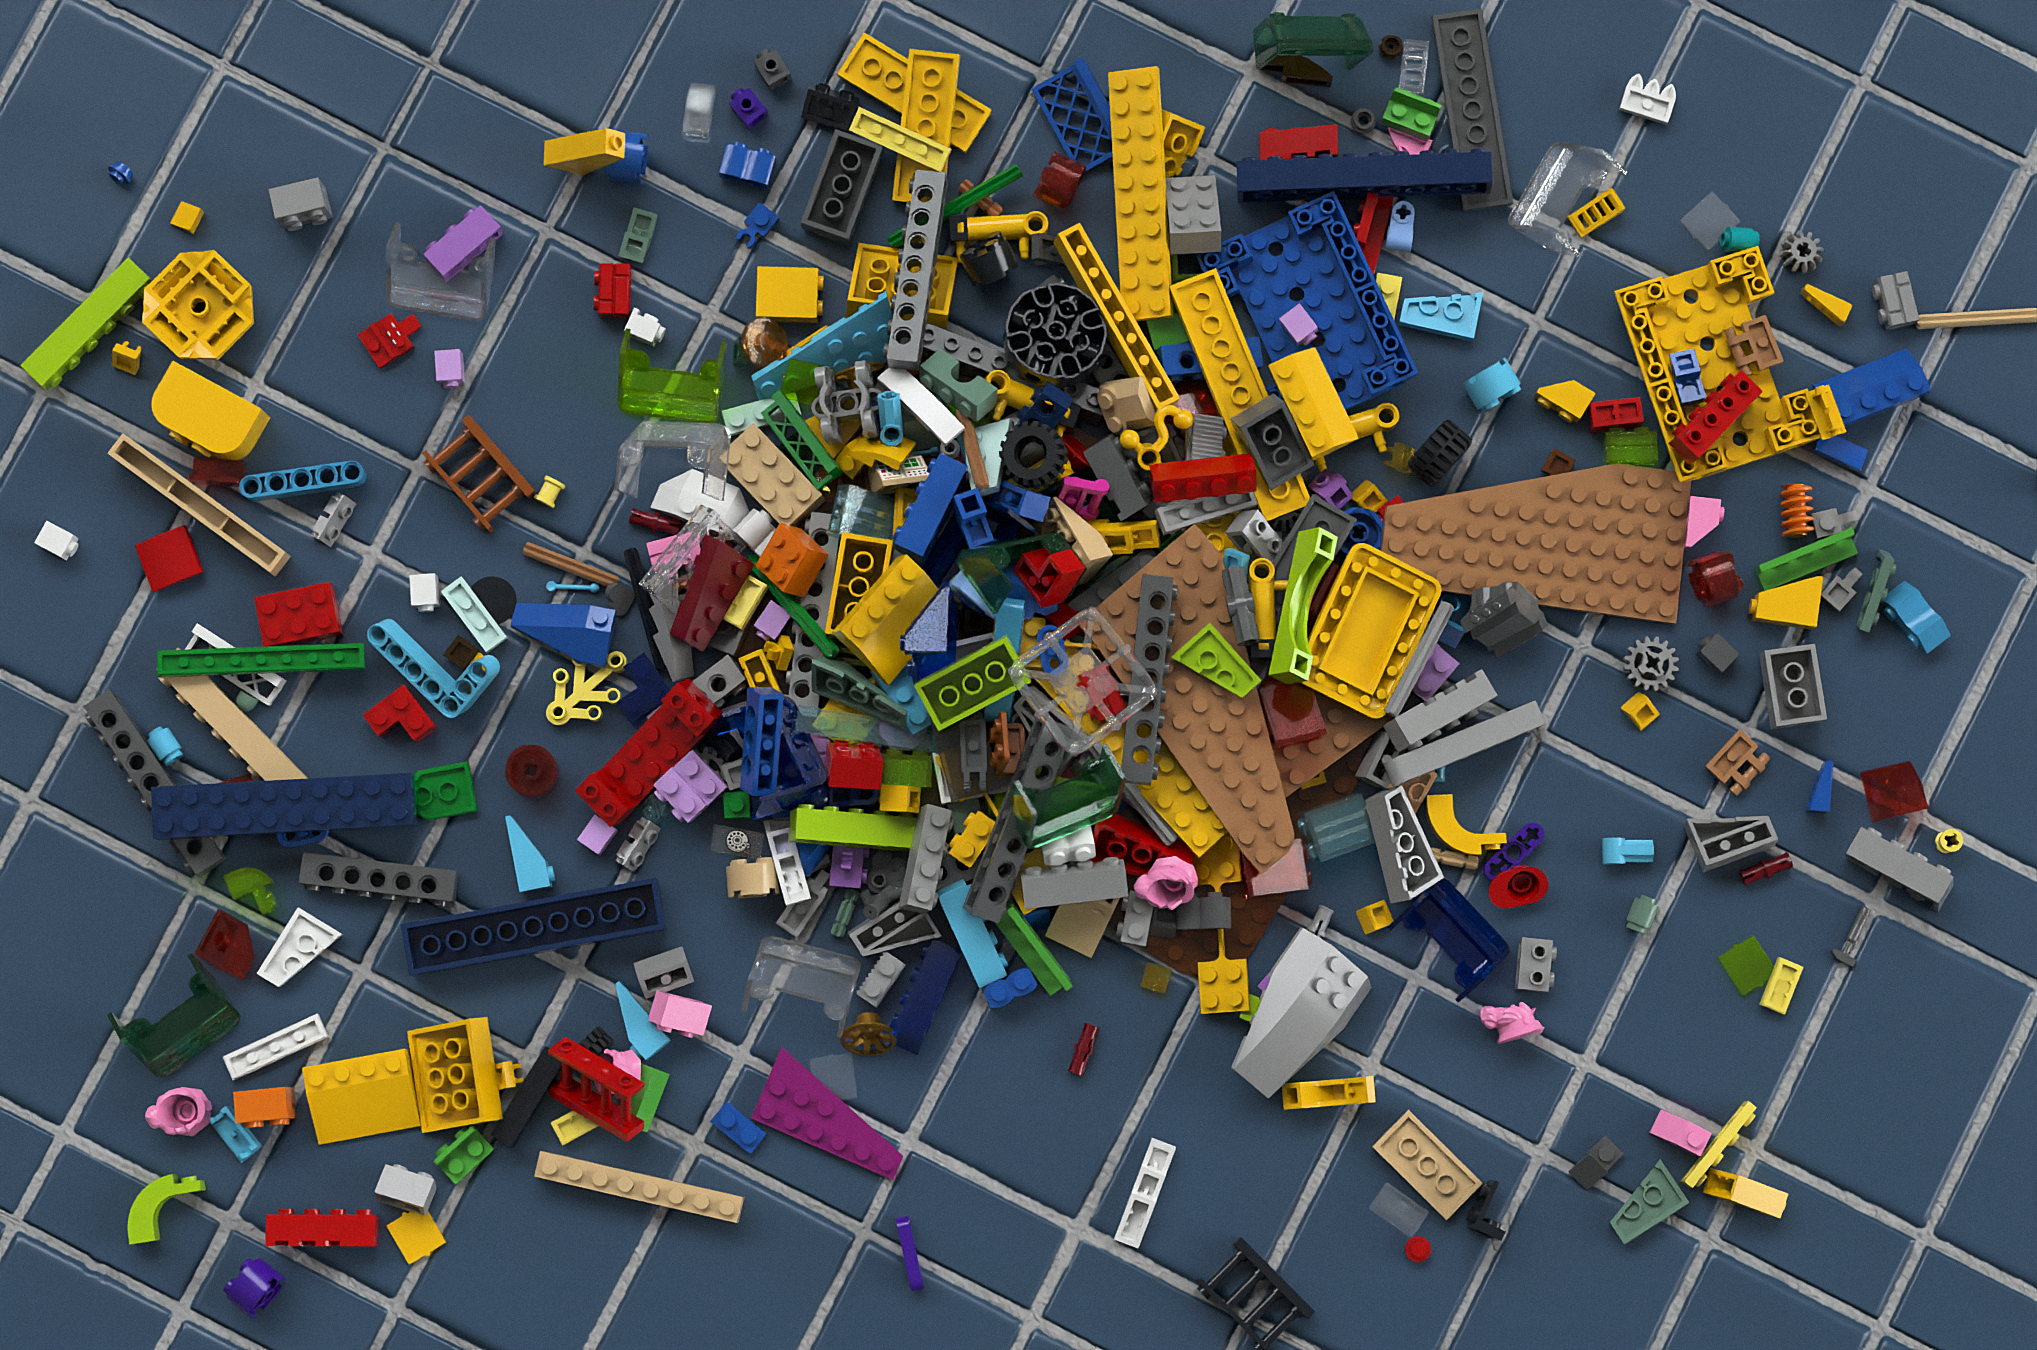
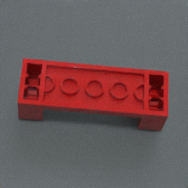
[575,679,725,827]

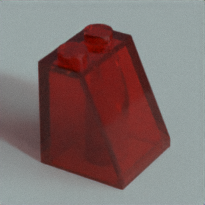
[1257,680,1327,751]
[1240,838,1312,899]

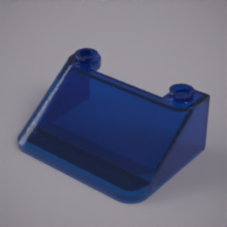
[900,581,958,684]

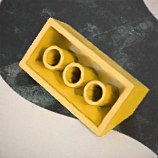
[1268,347,1359,461]

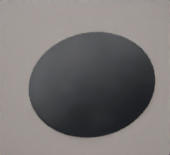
[471,576,516,624]

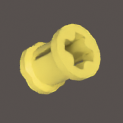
[533,475,565,509]
[1935,829,1963,854]

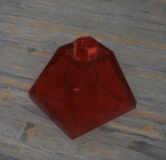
[1860,761,1928,822]
[194,908,255,980]

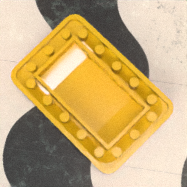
[1300,543,1442,719]

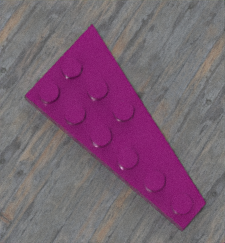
[751,1047,903,1180]

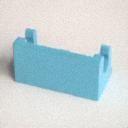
[209,1106,263,1163]

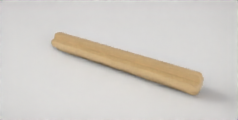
[1916,308,2037,329]

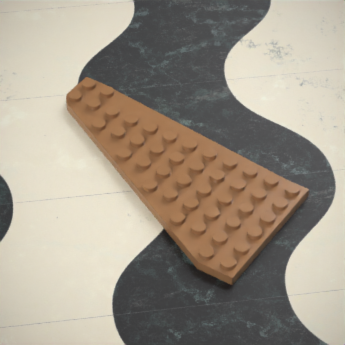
[1077,524,1294,876]

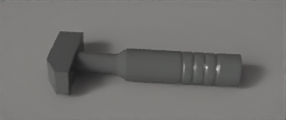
[1831,906,1871,967]

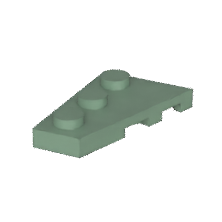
[1857,549,1896,632]
[1609,1159,1689,1245]

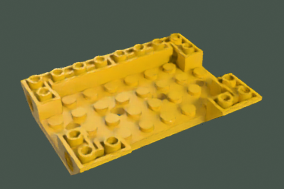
[1614,246,1821,483]

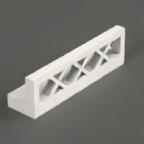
[185,623,287,706]

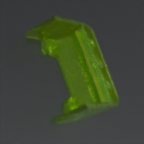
[618,328,727,424]

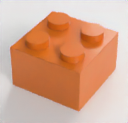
[755,523,829,597]
[233,1087,296,1128]

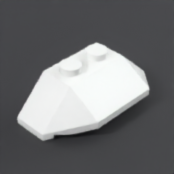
[650,469,750,546]

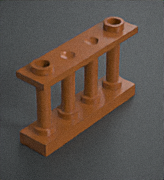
[422,414,537,533]

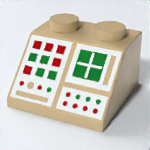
[867,453,930,496]

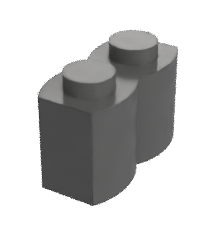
[1176,892,1231,930]

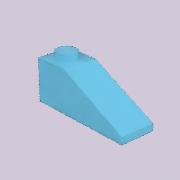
[505,816,556,894]
[615,981,671,1061]

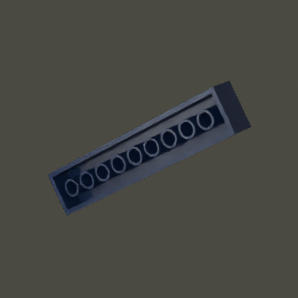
[1236,148,1493,203]
[151,773,417,840]
[401,878,667,977]

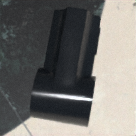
[701,717,743,763]

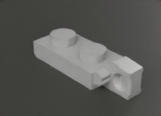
[776,869,830,938]

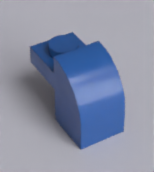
[952,488,994,551]

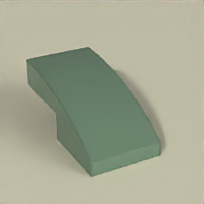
[618,207,659,263]

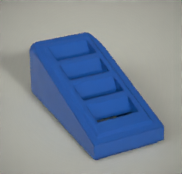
[1805,760,1834,814]

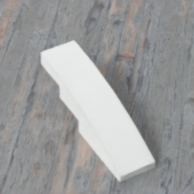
[877,368,965,447]
[763,804,811,906]
[1114,1138,1176,1248]

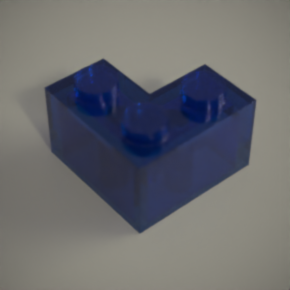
[616,653,670,726]

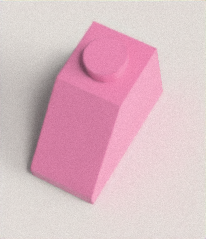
[1684,496,1724,550]
[1649,1110,1712,1156]

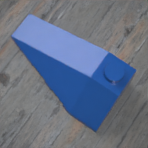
[510,603,616,668]

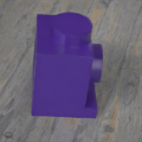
[729,88,769,130]

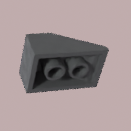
[1230,393,1314,490]

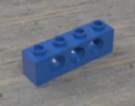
[1156,337,1263,383]
[740,687,784,796]

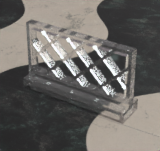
[639,505,747,616]

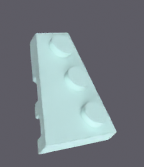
[963,418,1013,496]

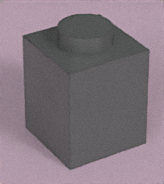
[1696,633,1739,675]

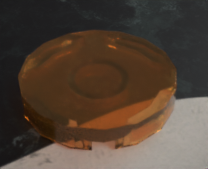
[741,317,788,368]

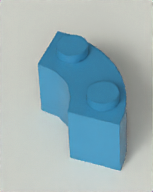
[1883,580,1951,654]

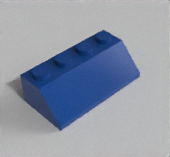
[1812,349,1931,427]
[892,453,968,568]

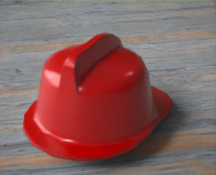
[1061,434,1091,473]
[1488,865,1549,908]

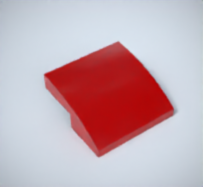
[135,525,204,592]

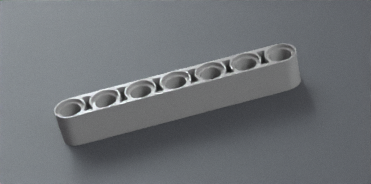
[1383,701,1546,787]

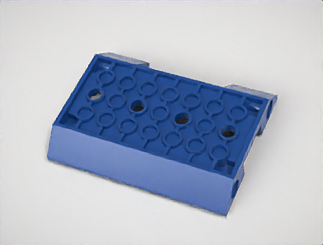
[1195,191,1418,411]

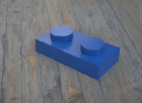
[710,1101,767,1154]

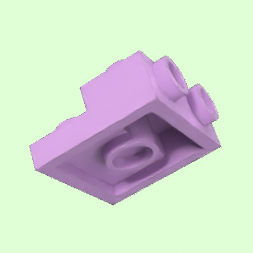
[1412,633,1460,702]
[653,749,728,823]

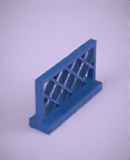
[1031,57,1113,176]

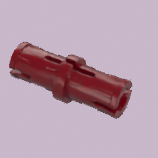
[629,508,682,535]
[1739,852,1793,886]
[1067,1022,1100,1077]

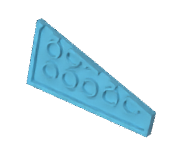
[751,291,901,400]

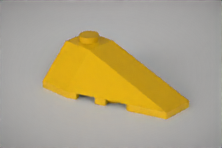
[1162,110,1206,178]

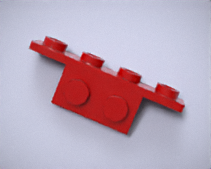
[1353,192,1394,276]

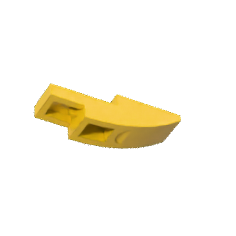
[1085,519,1161,554]

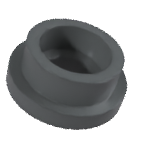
[1351,108,1376,134]

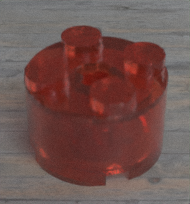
[1033,151,1086,211]
[1688,550,1744,608]
[505,745,560,798]

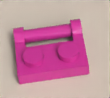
[1056,476,1110,521]

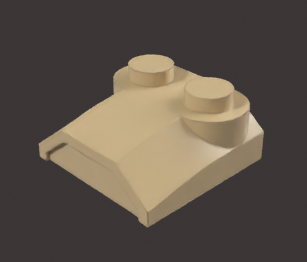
[1097,376,1156,435]

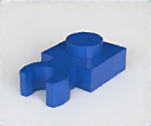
[736,202,780,249]

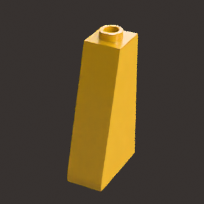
[543,128,625,175]

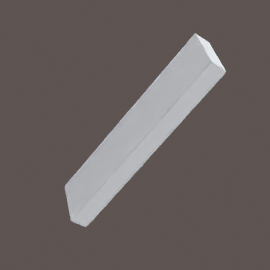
[223,1014,329,1080]

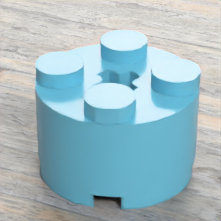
[1462,358,1521,412]

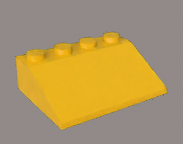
[846,243,958,330]
[832,554,954,685]
[407,1017,503,1133]
[302,1049,421,1145]

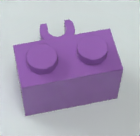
[829,846,870,890]

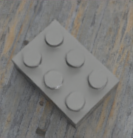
[1166,175,1221,255]
[1759,644,1827,729]

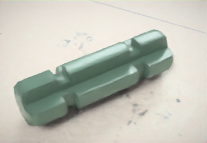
[831,888,860,938]

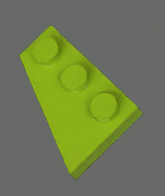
[1172,623,1262,698]

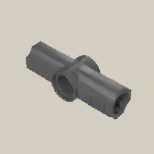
[1222,566,1259,646]

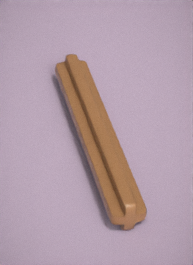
[955,408,989,491]
[523,542,619,587]

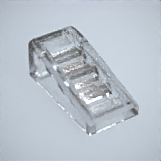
[1399,39,1429,95]

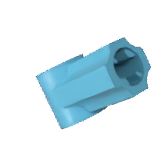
[877,391,904,446]
[1602,838,1654,865]

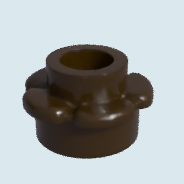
[1379,35,1404,60]

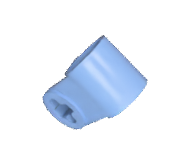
[1385,201,1415,252]

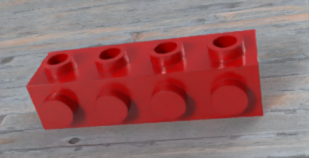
[1668,370,1763,465]
[1149,453,1257,503]

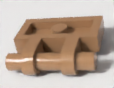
[1724,315,1784,376]
[1704,729,1771,796]

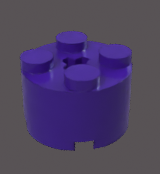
[223,1258,285,1318]

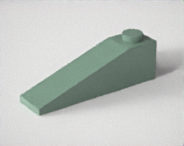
[811,655,907,729]

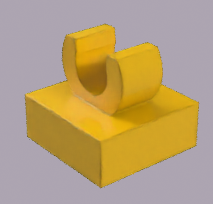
[112,341,141,375]
[763,635,794,671]
[495,1061,524,1090]

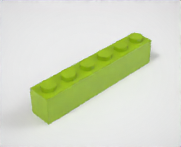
[20,257,152,391]
[789,804,917,852]

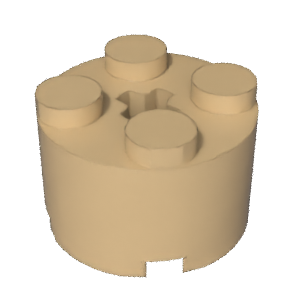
[726,857,780,899]

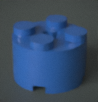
[605,130,648,185]
[1338,507,1383,559]

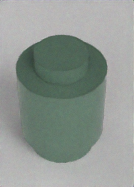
[1626,895,1659,935]

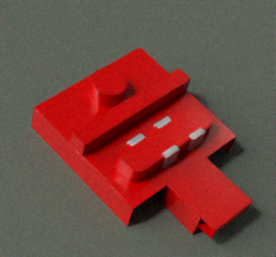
[357,313,422,369]

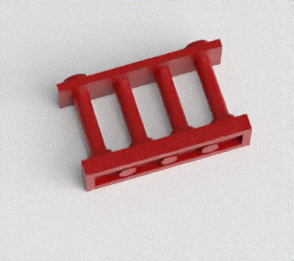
[548,1037,645,1142]

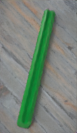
[887,164,1023,248]
[747,554,840,659]

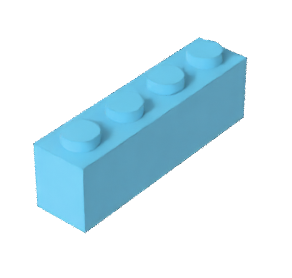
[935,879,1009,988]

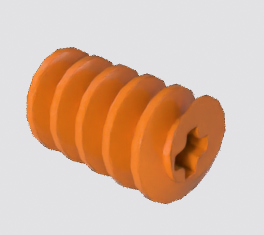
[1780,484,1814,538]

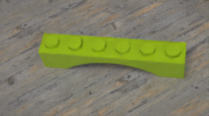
[1268,527,1338,684]

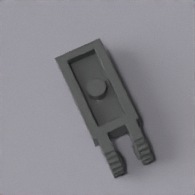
[959,720,988,794]

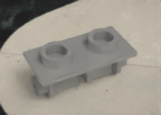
[311,492,356,547]
[615,817,661,872]

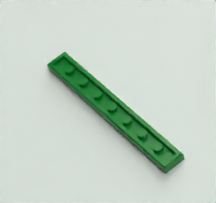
[157,643,365,677]

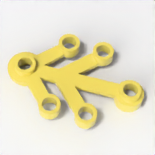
[546,651,628,726]

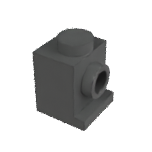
[754,49,792,92]

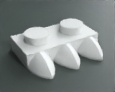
[1619,73,1676,125]

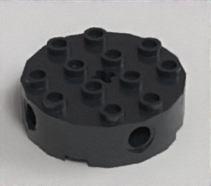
[1002,283,1107,388]

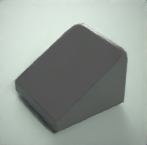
[1149,906,1177,939]

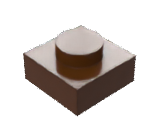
[1541,448,1576,476]

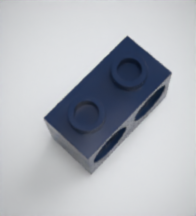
[1016,381,1073,445]

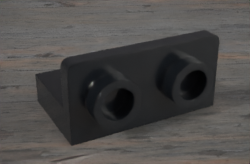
[801,83,860,132]

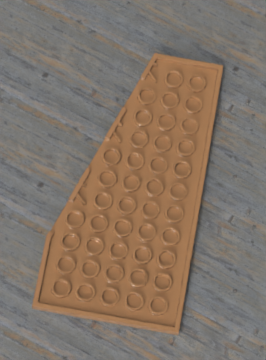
[1380,463,1691,625]

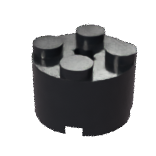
[960,231,1018,286]

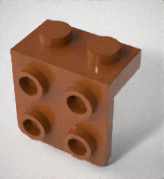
[988,712,1025,776]

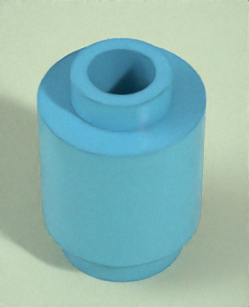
[147,726,183,766]

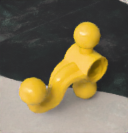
[1119,405,1194,470]

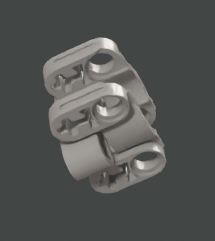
[811,360,882,445]

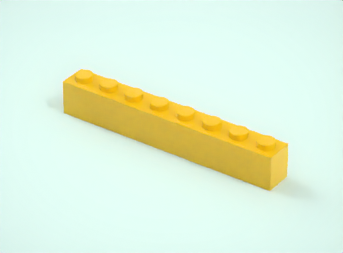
[1053,223,1180,412]

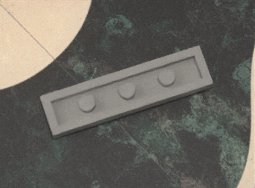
[1154,492,1258,535]

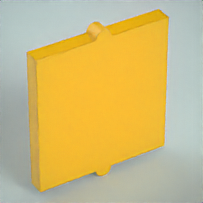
[386,1211,446,1265]

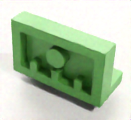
[1381,87,1441,142]
[433,1126,495,1185]

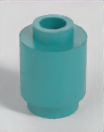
[1720,227,1760,253]

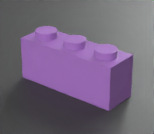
[423,205,503,283]

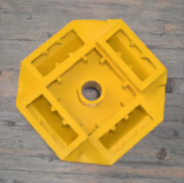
[142,250,254,360]

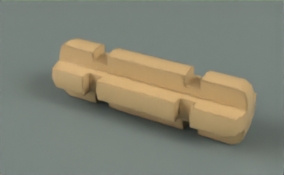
[1431,848,1479,870]

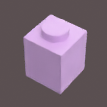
[1279,303,1318,346]
[434,349,465,389]
[754,600,792,642]
[577,815,618,856]

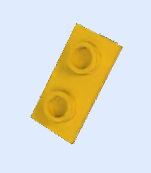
[1805,384,1846,441]

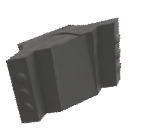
[1460,582,1548,658]

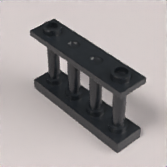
[1196,1237,1315,1350]

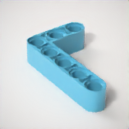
[367,619,500,718]

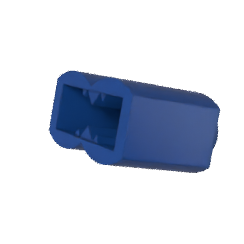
[719,142,776,189]
[983,968,1037,1009]

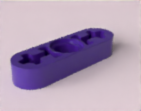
[1483,823,1544,881]
[896,1215,924,1292]

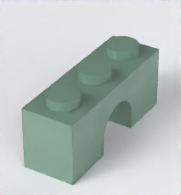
[919,349,998,422]

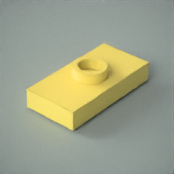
[723,575,769,631]
[1759,957,1803,1015]
[551,1111,599,1146]

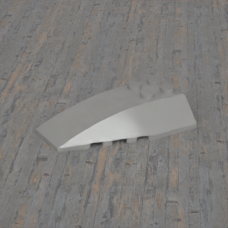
[1231,927,1372,1098]

